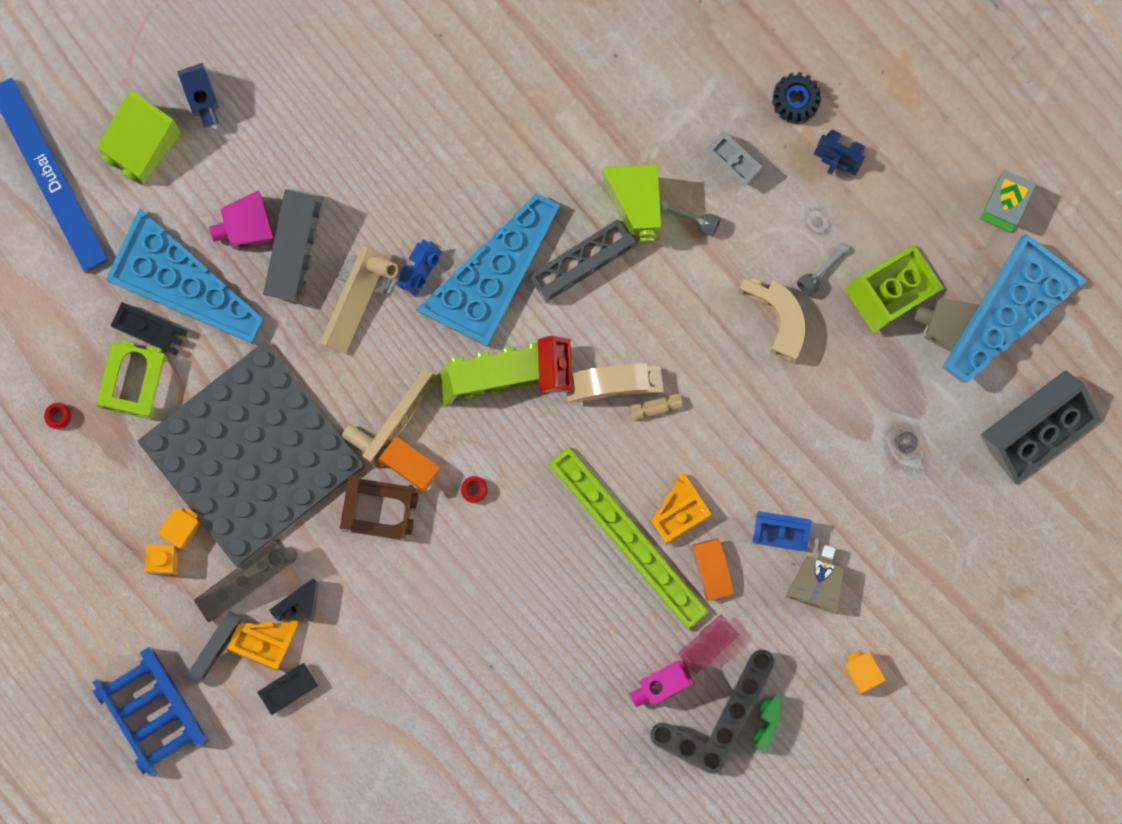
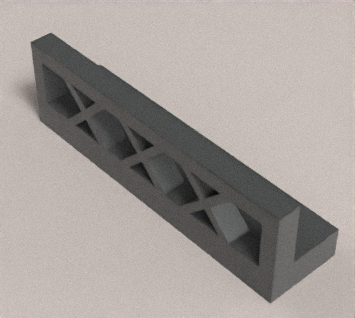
[528,219,636,303]

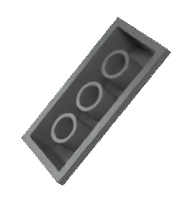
[981,370,1101,485]

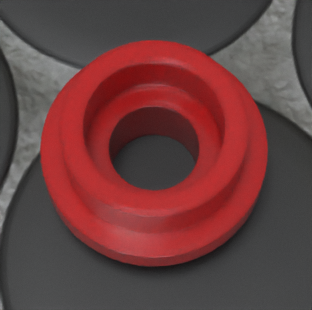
[44,402,72,430]
[461,476,488,503]

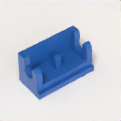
[752,511,812,552]

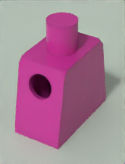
[209,191,275,249]
[629,660,695,707]

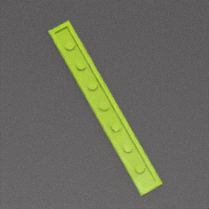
[548,447,709,630]

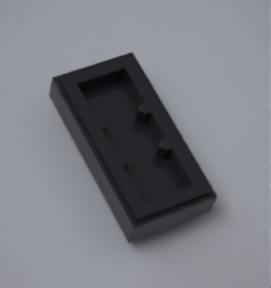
[257,662,319,716]

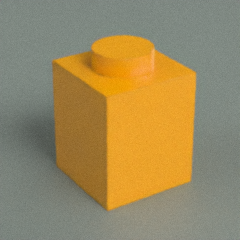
[158,507,202,551]
[145,544,179,576]
[843,650,885,694]

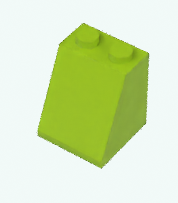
[97,90,182,184]
[603,164,661,244]

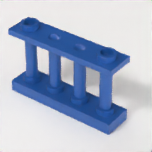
[92,647,209,777]

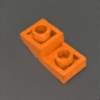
[692,538,734,601]

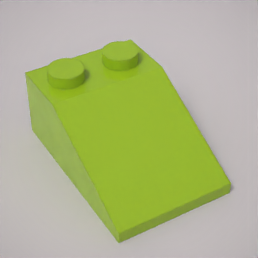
[844,244,944,333]

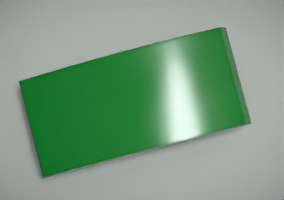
[753,694,781,753]

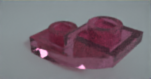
[678,615,739,674]

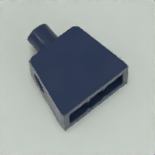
[177,63,220,128]

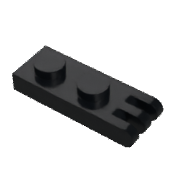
[110,302,188,356]

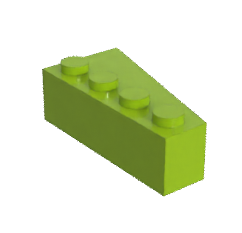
[437,342,539,406]

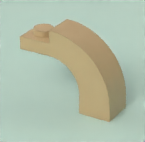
[738,278,805,364]
[567,363,664,402]

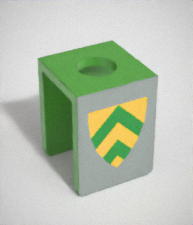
[980,170,1036,233]

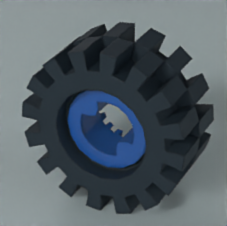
[772,72,821,124]

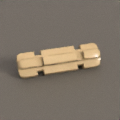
[630,394,683,420]

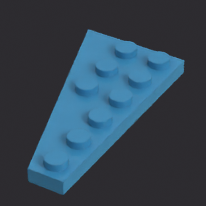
[416,193,561,347]
[106,208,264,344]
[942,234,1087,383]

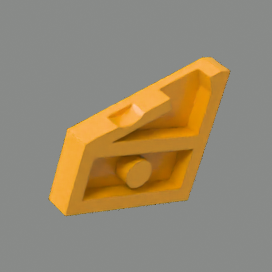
[651,472,712,545]
[227,620,299,672]

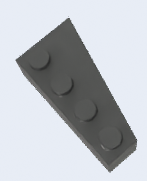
[263,189,324,302]

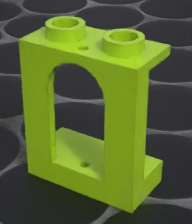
[96,340,168,420]

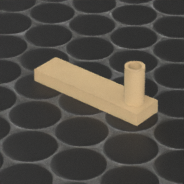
[320,245,398,354]
[342,368,438,468]

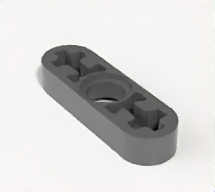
[186,611,242,685]

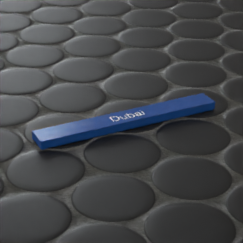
[0,77,109,273]

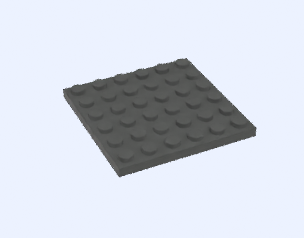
[137,341,365,568]

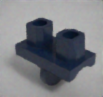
[814,129,865,176]

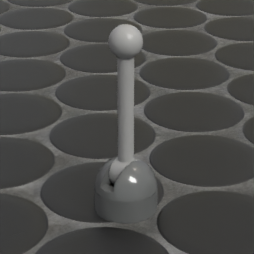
[660,201,721,237]
[796,244,849,297]

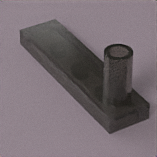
[194,539,297,623]

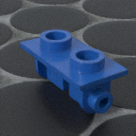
[395,239,442,297]

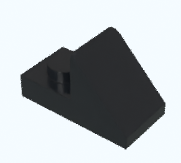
[269,578,319,622]

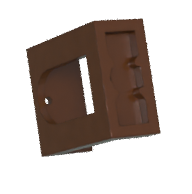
[340,475,419,541]

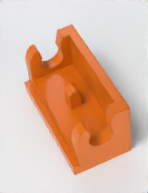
[378,436,440,495]

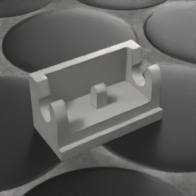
[706,131,765,187]

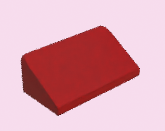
[538,335,573,392]

